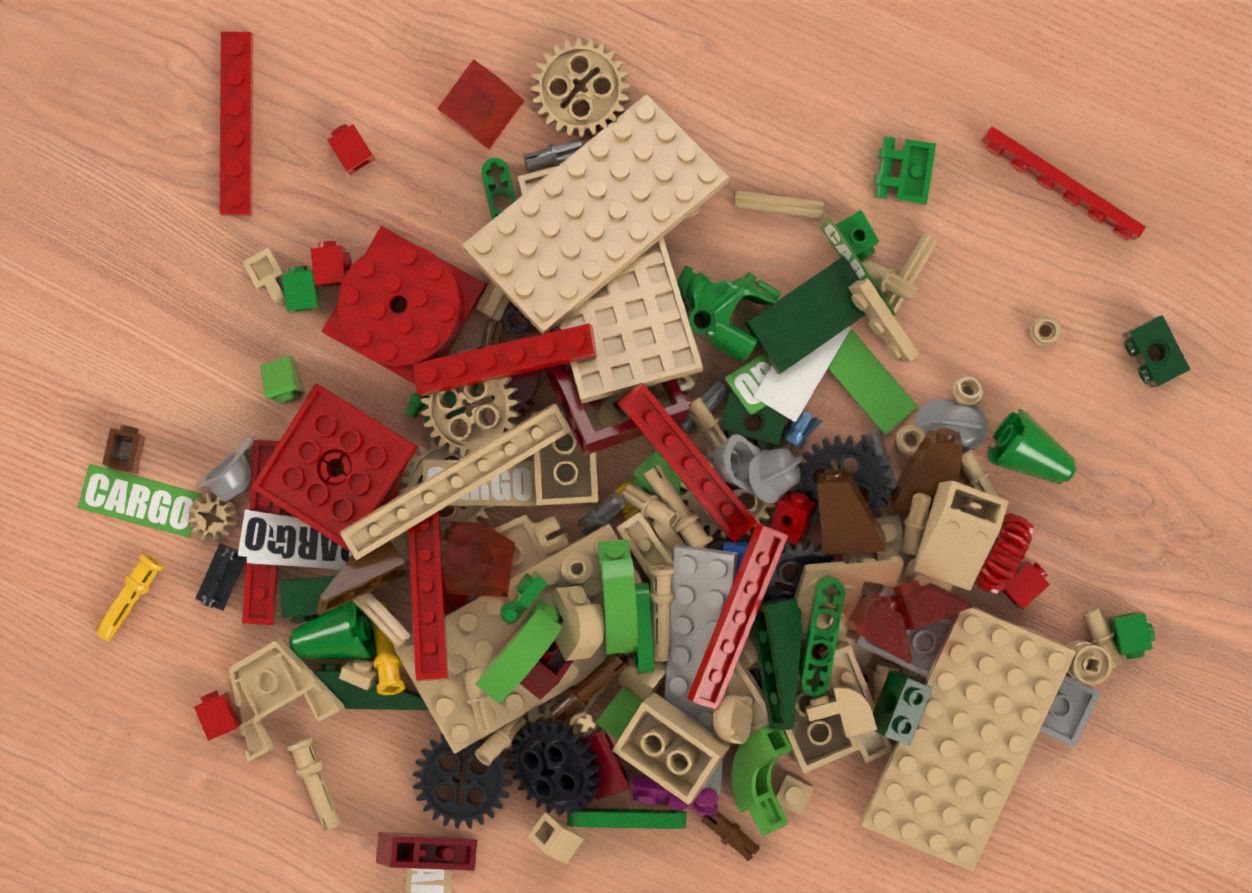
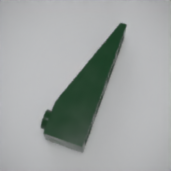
[279,569,406,623]
[752,598,802,730]
[314,664,429,710]

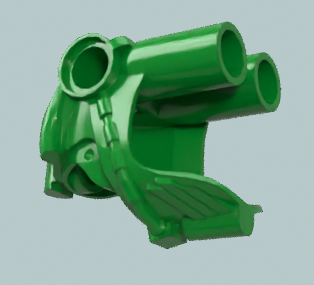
[677,265,781,362]

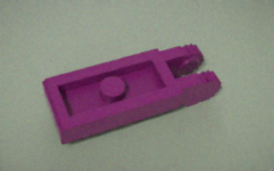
[632,775,718,816]

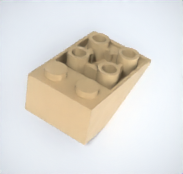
[912,481,1009,591]

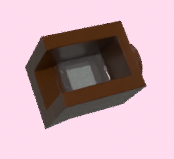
[102,425,145,474]

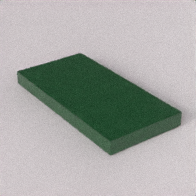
[745,256,866,374]

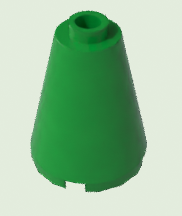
[987,409,1076,484]
[289,601,377,659]

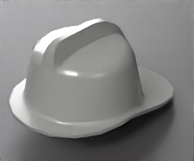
[915,399,988,451]
[707,434,762,495]
[196,436,253,502]
[748,448,803,504]

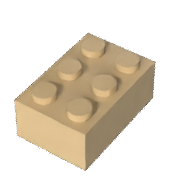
[531,409,599,506]
[784,664,861,774]
[612,692,731,805]

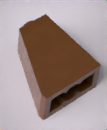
[891,428,963,511]
[817,469,886,554]

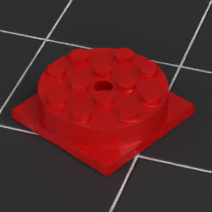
[321,226,487,385]
[251,383,418,552]

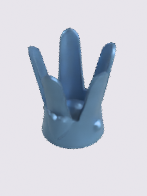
[781,411,823,449]

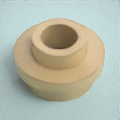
[1029,316,1061,347]
[952,377,983,407]
[895,425,926,456]
[561,553,592,584]

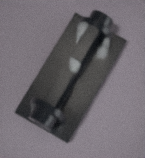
[195,543,246,611]

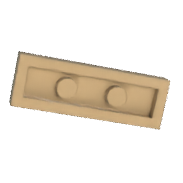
[848,279,920,362]

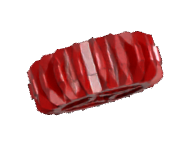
[974,513,1034,594]

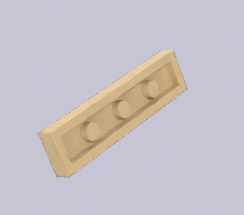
[819,641,893,764]

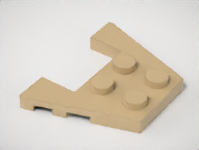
[794,556,904,667]
[229,639,345,762]

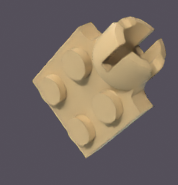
[471,513,570,587]

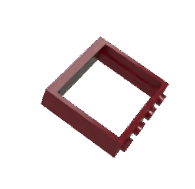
[544,329,691,456]

